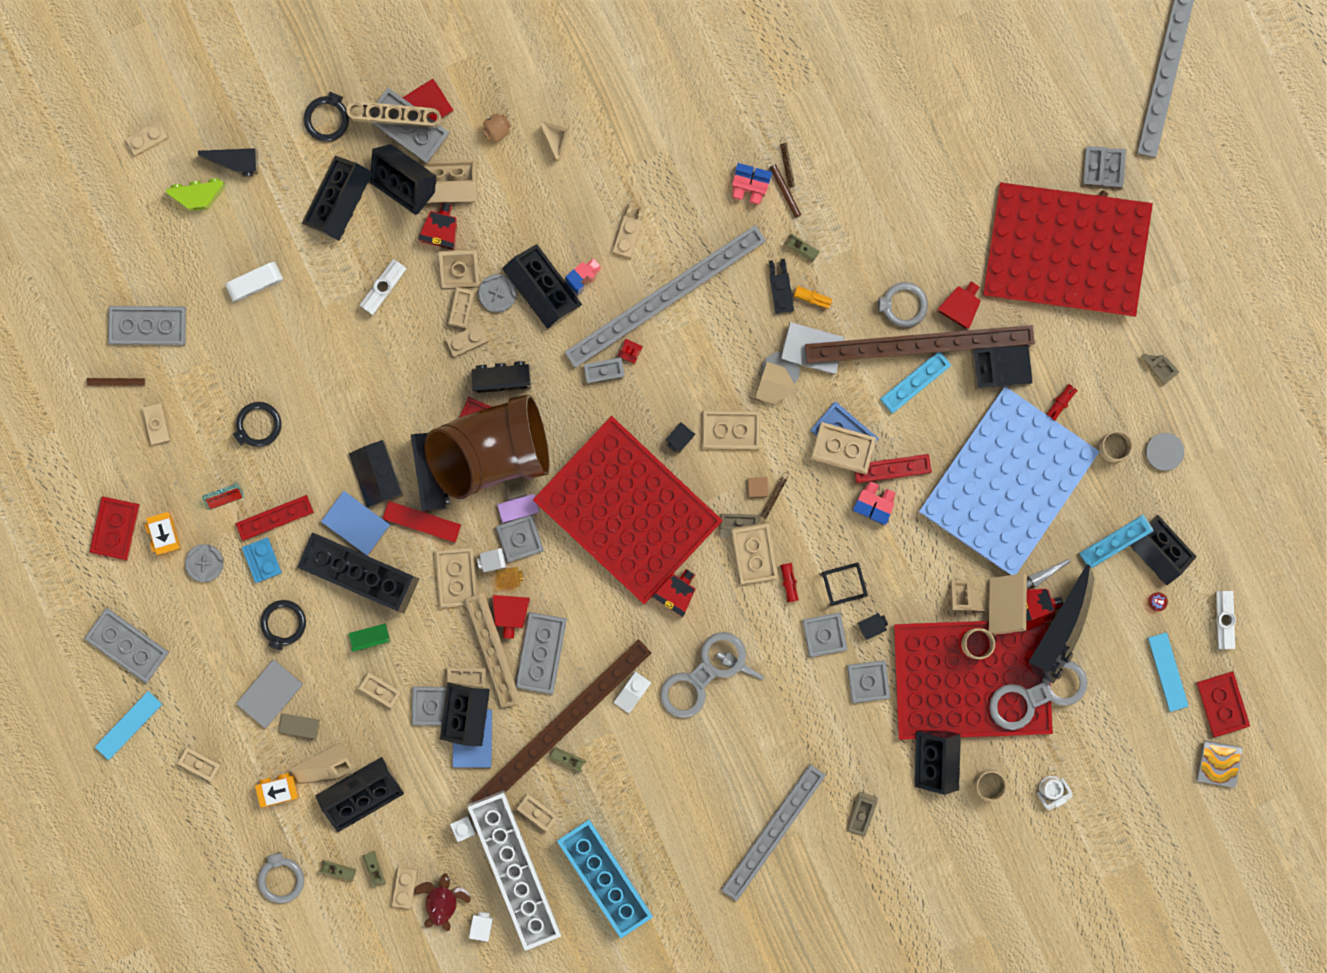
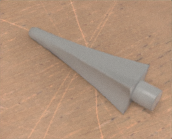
[1027,559,1070,589]
[715,651,764,680]

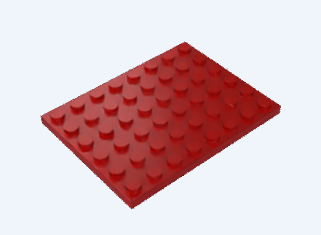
[983,182,1153,317]
[532,415,723,605]
[894,621,1053,740]

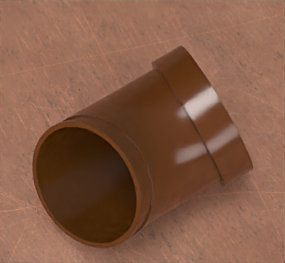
[425,394,550,499]

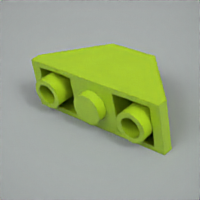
[166,178,226,211]

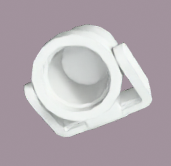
[1036,776,1073,810]

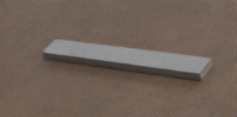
[721,764,826,901]

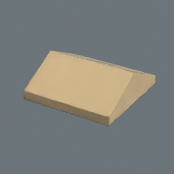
[439,249,480,288]

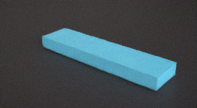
[880,353,951,414]
[1079,514,1154,568]
[1148,632,1188,712]
[95,691,163,760]

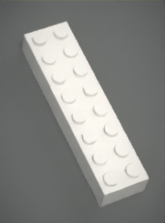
[468,790,561,951]

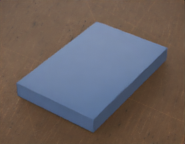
[810,401,879,443]
[321,491,390,556]
[453,709,492,767]

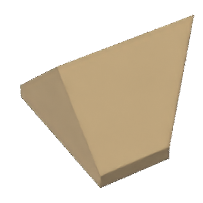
[540,123,570,161]
[755,362,798,404]
[950,580,988,611]

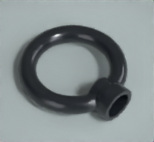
[304,91,349,142]
[232,402,282,447]
[260,600,306,651]

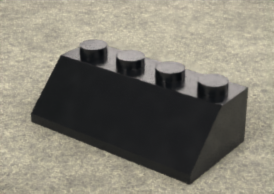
[370,144,437,215]
[302,155,373,241]
[502,244,582,329]
[411,433,450,512]
[315,757,404,832]

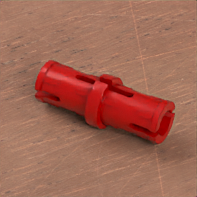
[1046,384,1078,421]
[780,563,799,603]

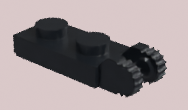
[769,258,794,314]

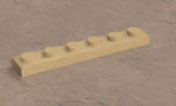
[465,593,521,708]

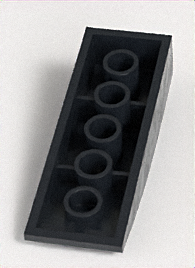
[297,532,420,614]
[1029,564,1094,684]

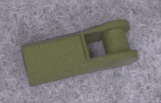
[784,234,820,262]
[550,747,586,772]
[362,851,386,888]
[319,860,356,882]

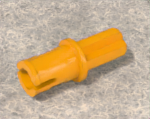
[794,285,832,309]

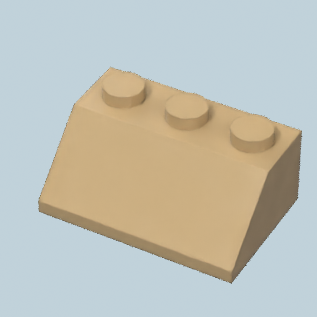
[419,160,478,203]

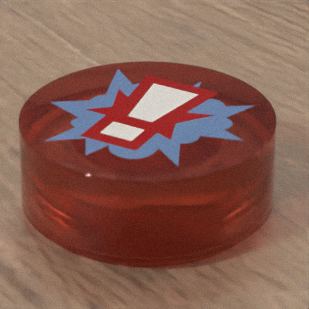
[1148,592,1168,611]

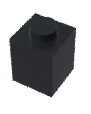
[666,422,695,453]
[857,613,888,640]

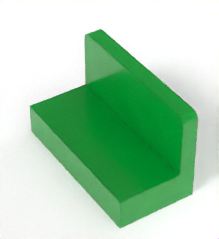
[348,623,391,652]

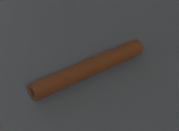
[769,164,802,218]
[87,378,145,386]

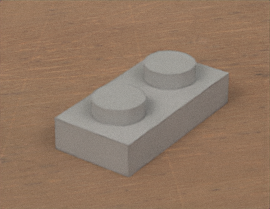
[584,358,625,384]

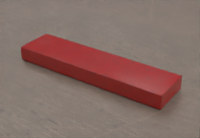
[854,454,932,484]
[235,495,314,541]
[383,501,462,543]

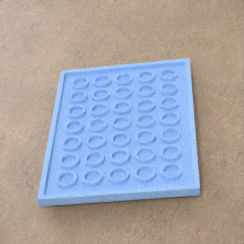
[919,386,1100,575]

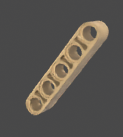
[347,101,442,128]

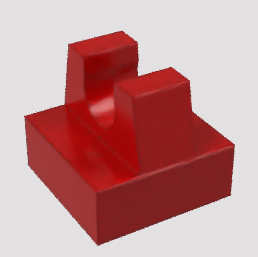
[617,338,643,364]

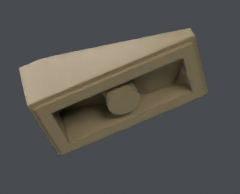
[279,713,320,739]
[847,792,878,836]

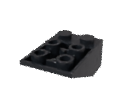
[971,345,1033,390]

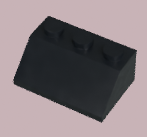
[472,361,532,394]
[348,440,403,508]
[1130,515,1197,586]
[440,682,490,746]
[915,730,961,795]

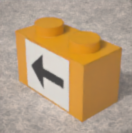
[145,512,181,556]
[255,773,300,808]

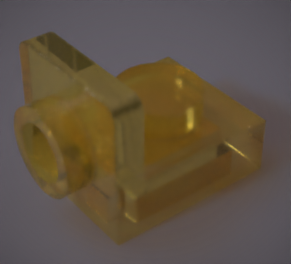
[495,567,524,590]

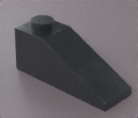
[198,148,258,177]

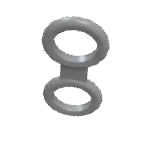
[660,632,746,718]
[989,661,1088,730]

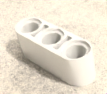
[225,262,283,302]

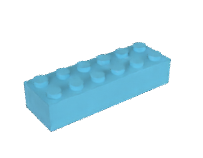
[557,818,653,938]

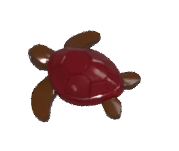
[414,873,471,931]

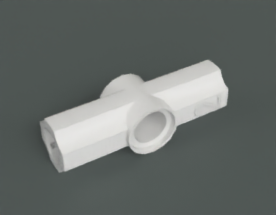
[360,259,407,315]
[1215,591,1236,649]

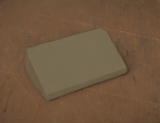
[720,514,759,538]

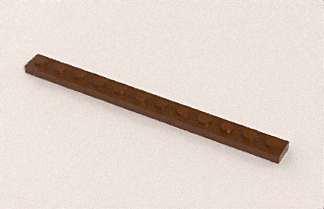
[805,325,1035,364]
[471,639,652,802]

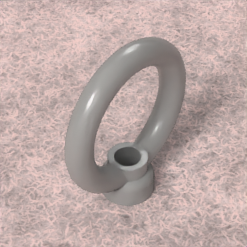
[878,282,928,328]
[258,852,304,903]

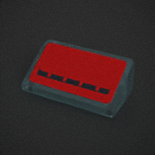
[202,483,245,510]

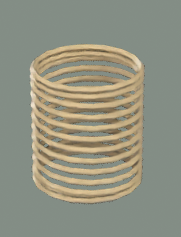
[1099,430,1133,462]
[961,628,995,659]
[974,769,1007,802]

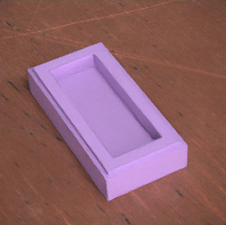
[497,494,539,523]

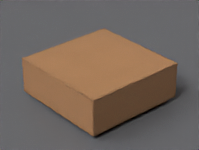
[748,477,768,497]

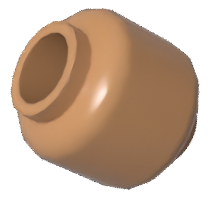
[482,113,511,142]

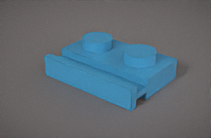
[242,537,282,583]

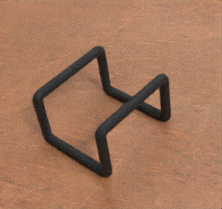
[821,562,868,606]

